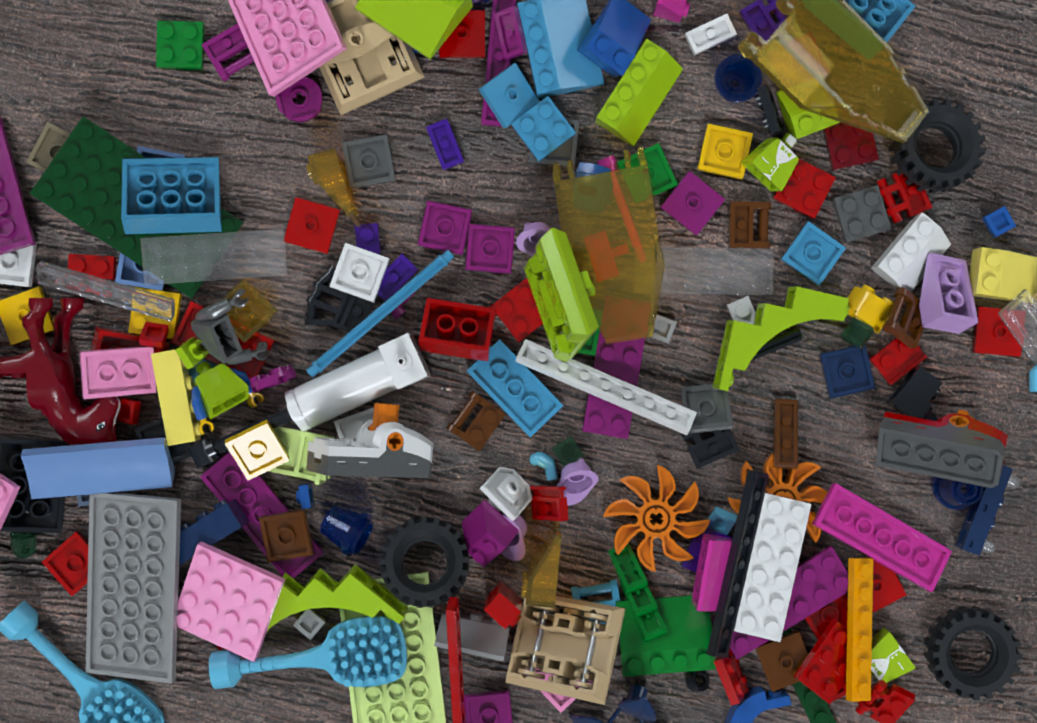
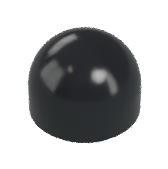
[685,670,709,692]

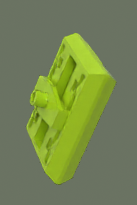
[524,228,599,362]

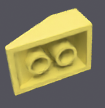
[969,247,1037,304]

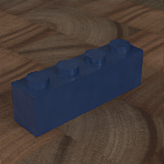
[179,499,250,566]

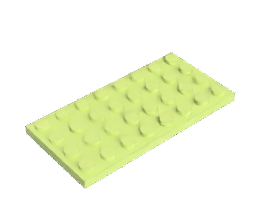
[339,572,447,723]

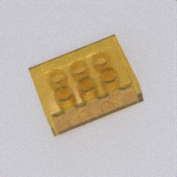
[521,522,562,608]

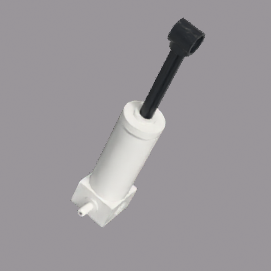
[188,333,431,469]

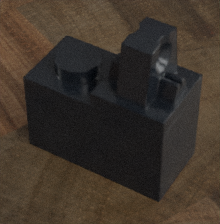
[886,366,943,421]

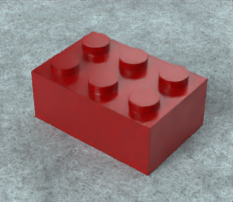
[418,298,496,361]

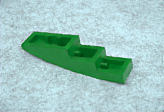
[608,543,667,641]

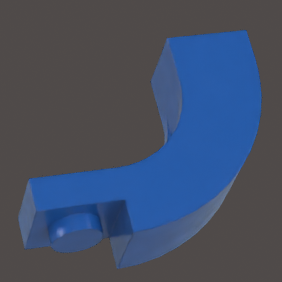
[725,686,792,723]

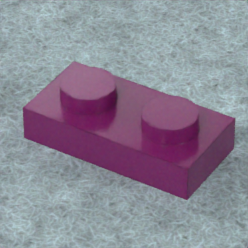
[494,6,528,60]

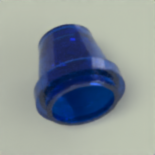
[714,54,762,103]
[932,477,983,510]
[320,505,373,557]

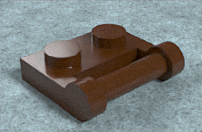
[728,201,771,249]
[882,287,924,349]
[446,390,506,452]

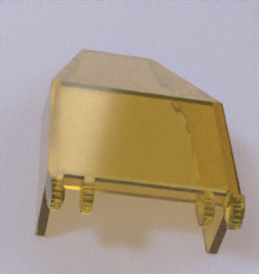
[738,0,929,143]
[553,147,665,344]

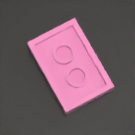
[79,346,156,399]

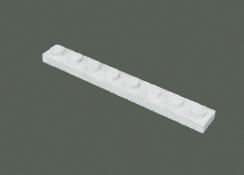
[515,339,697,435]

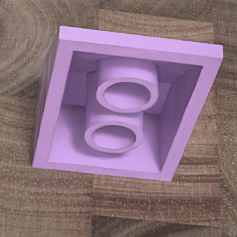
[919,253,979,334]

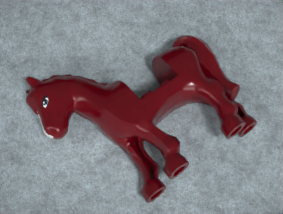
[0,298,121,445]

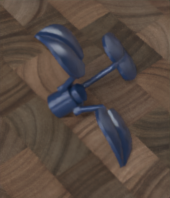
[569,684,657,723]

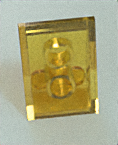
[306,148,361,227]

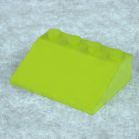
[355,0,473,59]

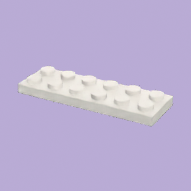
[734,493,811,642]

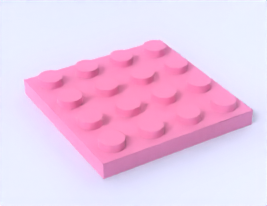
[177,541,285,662]

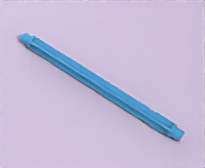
[306,250,454,378]

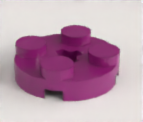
[276,76,323,123]
[249,365,297,393]

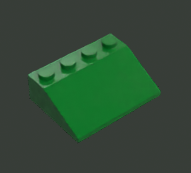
[615,595,716,677]

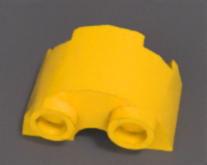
[848,285,894,334]

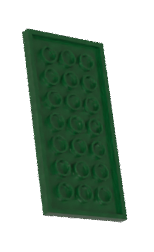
[29,116,243,299]

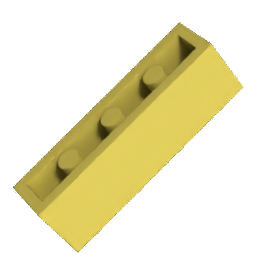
[151,350,203,446]

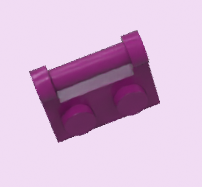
[201,23,254,82]

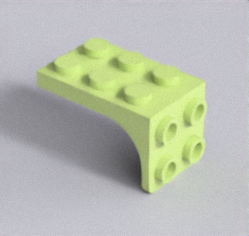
[269,426,335,485]

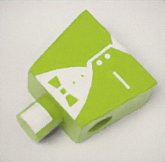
[741,133,798,192]
[871,627,916,683]

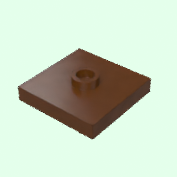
[259,508,314,562]
[755,630,808,692]

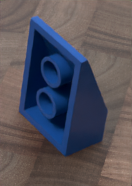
[577,0,651,77]

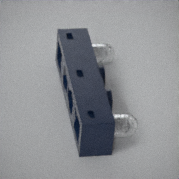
[955,465,1021,556]

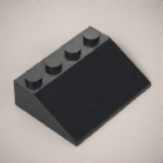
[0,436,70,533]

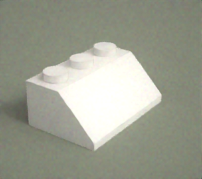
[871,212,951,292]

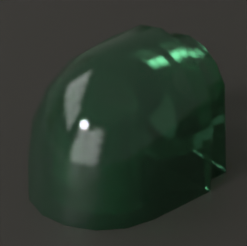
[9,532,36,559]

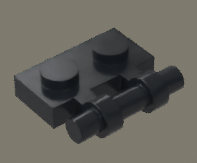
[680,429,739,469]

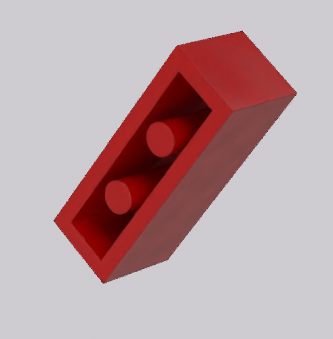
[484,580,522,629]

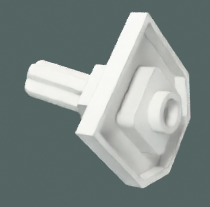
[479,467,532,521]

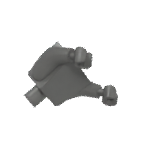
[191,289,269,365]

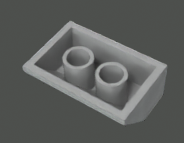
[434,610,510,661]

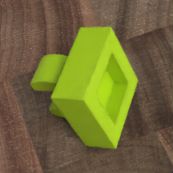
[175,337,209,369]

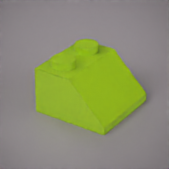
[776,75,841,139]

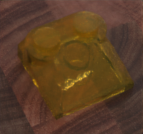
[222,279,278,343]

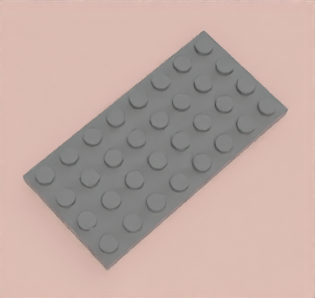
[86,492,181,684]

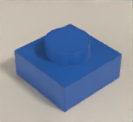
[982,206,1016,238]
[296,483,314,509]

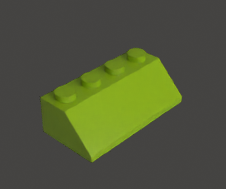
[595,39,683,147]

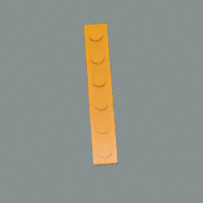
[846,558,873,702]

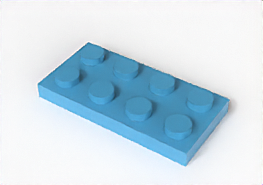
[467,339,563,437]

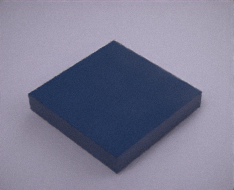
[819,344,876,399]

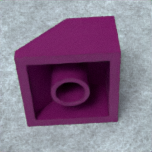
[461,499,519,567]

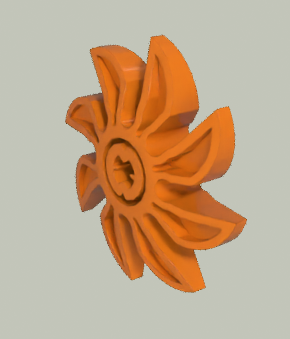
[727,453,828,543]
[603,465,710,572]

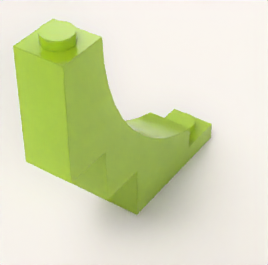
[712,286,849,391]
[267,564,408,631]

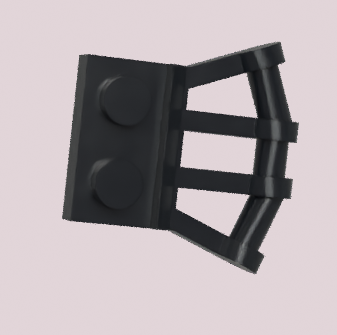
[304,264,378,333]

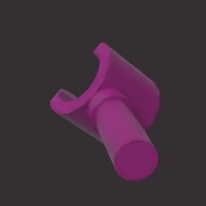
[391,292,415,319]

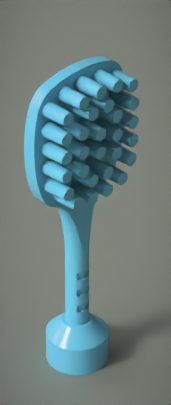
[0,600,166,723]
[209,615,408,689]

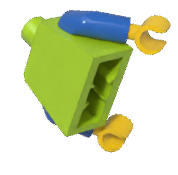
[191,362,264,435]

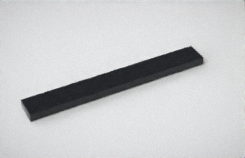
[706,469,769,658]

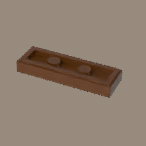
[773,398,798,469]

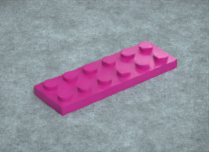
[812,483,952,592]

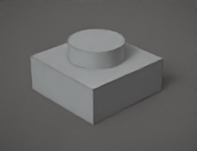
[647,314,677,344]
[293,609,327,640]

